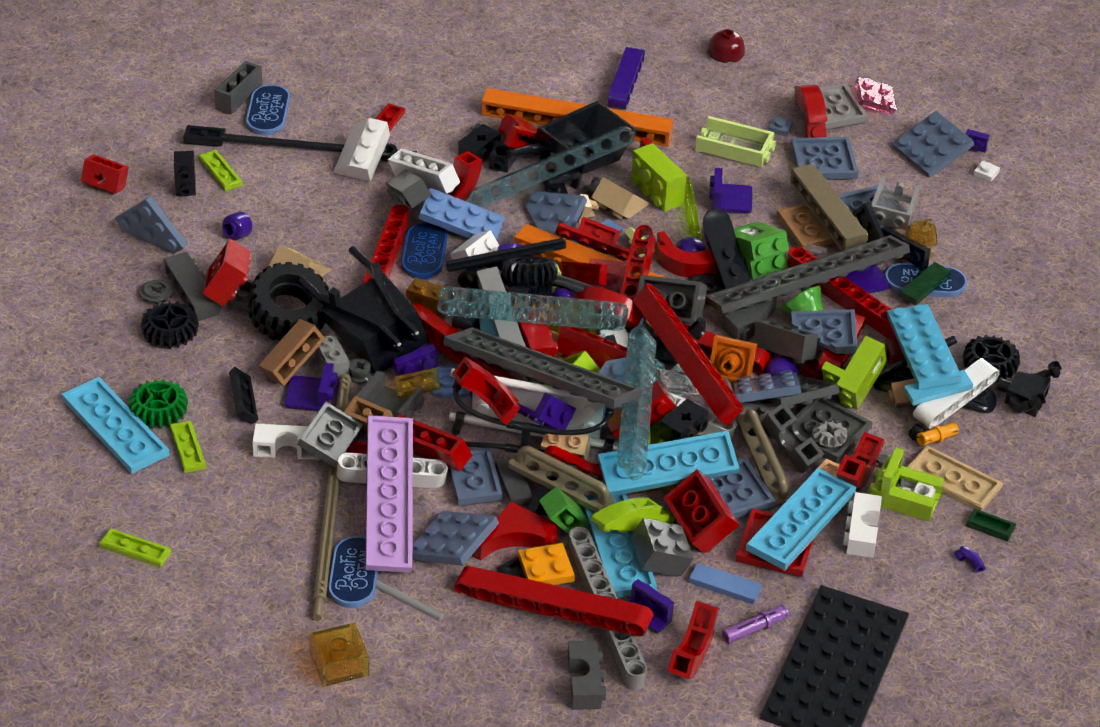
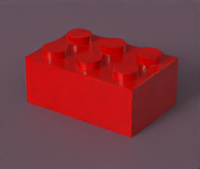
[202,238,251,307]
[663,469,740,553]

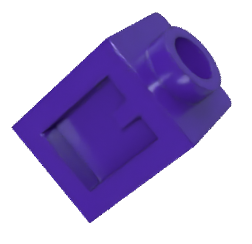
[963,129,990,154]

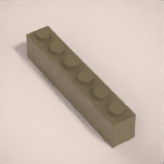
[790,163,868,251]

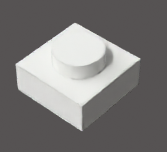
[973,161,1000,182]

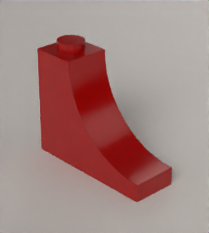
[498,113,538,148]
[473,501,558,561]

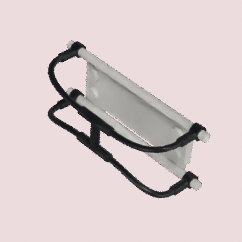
[449,368,624,467]

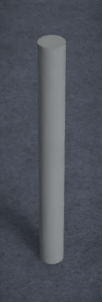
[376,579,444,621]

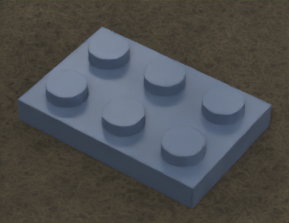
[449,448,502,506]

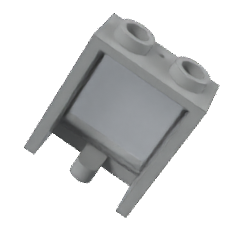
[871,176,920,230]

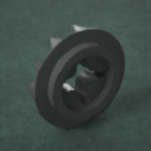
[140,280,173,305]

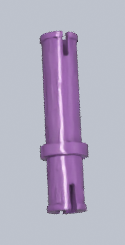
[722,604,789,644]

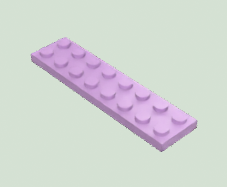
[365,415,413,573]

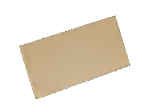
[907,445,1003,511]

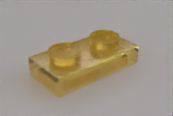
[395,368,440,398]

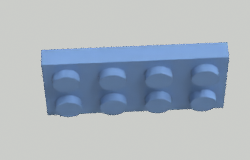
[418,188,505,240]

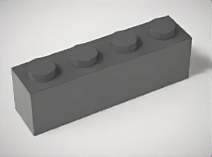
[164,252,221,321]

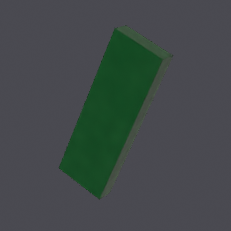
[899,262,951,305]

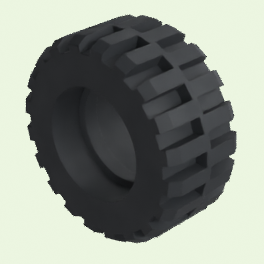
[248,262,329,341]

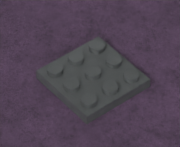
[759,377,840,409]
[795,398,873,463]

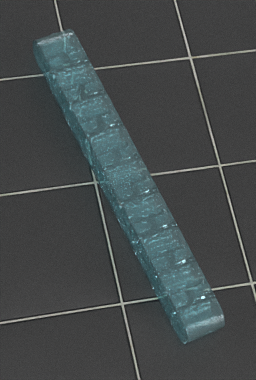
[469,126,634,207]
[437,287,629,331]
[617,326,656,480]

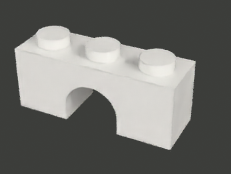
[253,424,320,460]
[843,492,882,558]

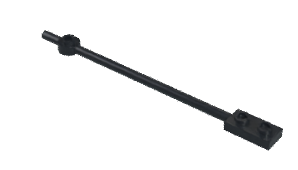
[183,125,417,161]

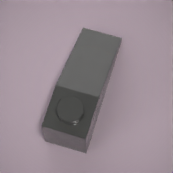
[722,296,777,340]

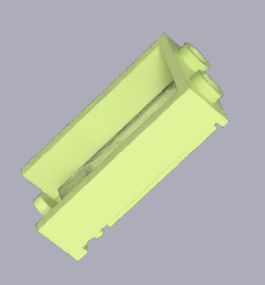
[695,116,776,168]

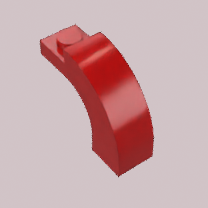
[794,84,828,138]
[424,151,482,202]
[655,231,718,278]
[571,286,643,329]
[452,357,521,425]
[836,432,885,489]
[667,601,720,679]

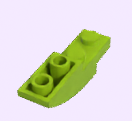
[590,498,675,533]

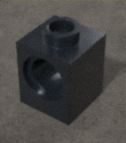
[489,141,516,173]

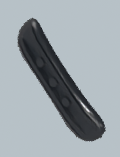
[702,209,751,289]
[873,367,997,413]

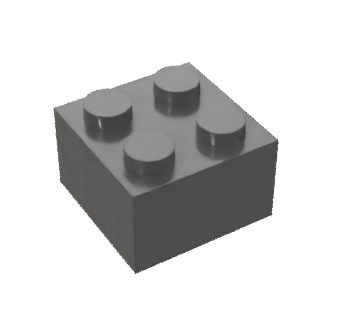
[631,518,694,577]

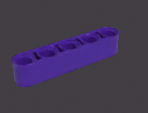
[607,47,645,109]

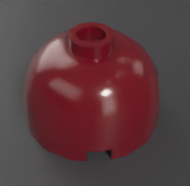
[708,29,745,63]

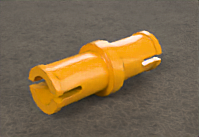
[916,422,959,446]

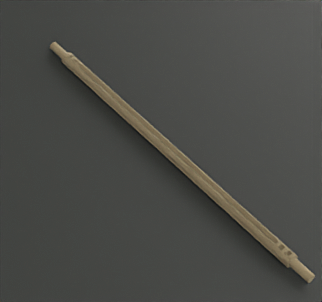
[312,362,352,621]

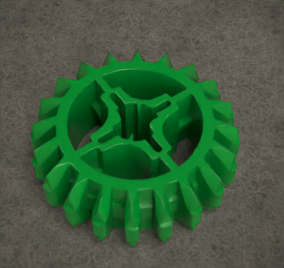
[128,379,188,429]

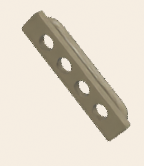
[736,409,793,507]
[508,446,615,512]

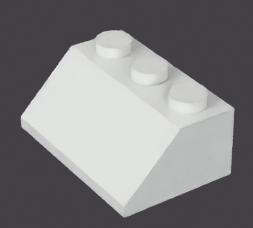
[333,118,390,182]

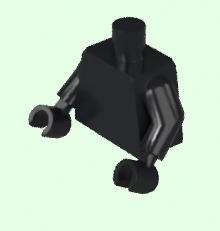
[996,361,1062,417]

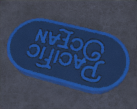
[402,222,447,279]

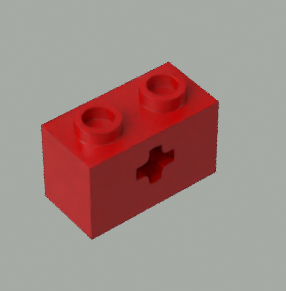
[81,154,129,194]

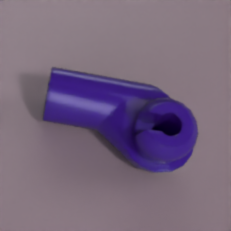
[954,546,986,573]

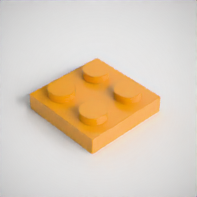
[518,543,575,585]

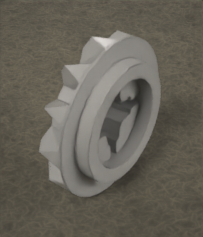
[812,420,848,447]

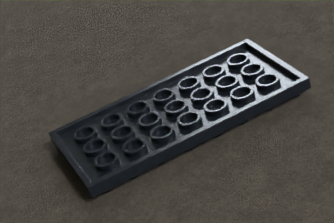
[760,585,909,727]

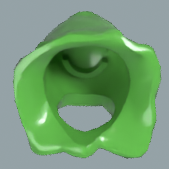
[780,285,824,318]

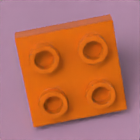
[710,335,757,383]

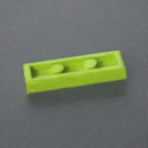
[198,149,243,191]
[170,421,206,473]
[99,528,172,568]

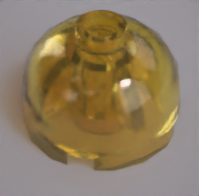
[903,219,937,258]

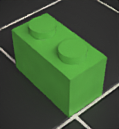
[539,486,590,534]

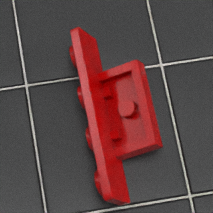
[555,217,630,261]

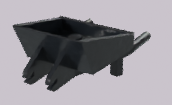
[507,101,638,189]
[298,246,429,373]

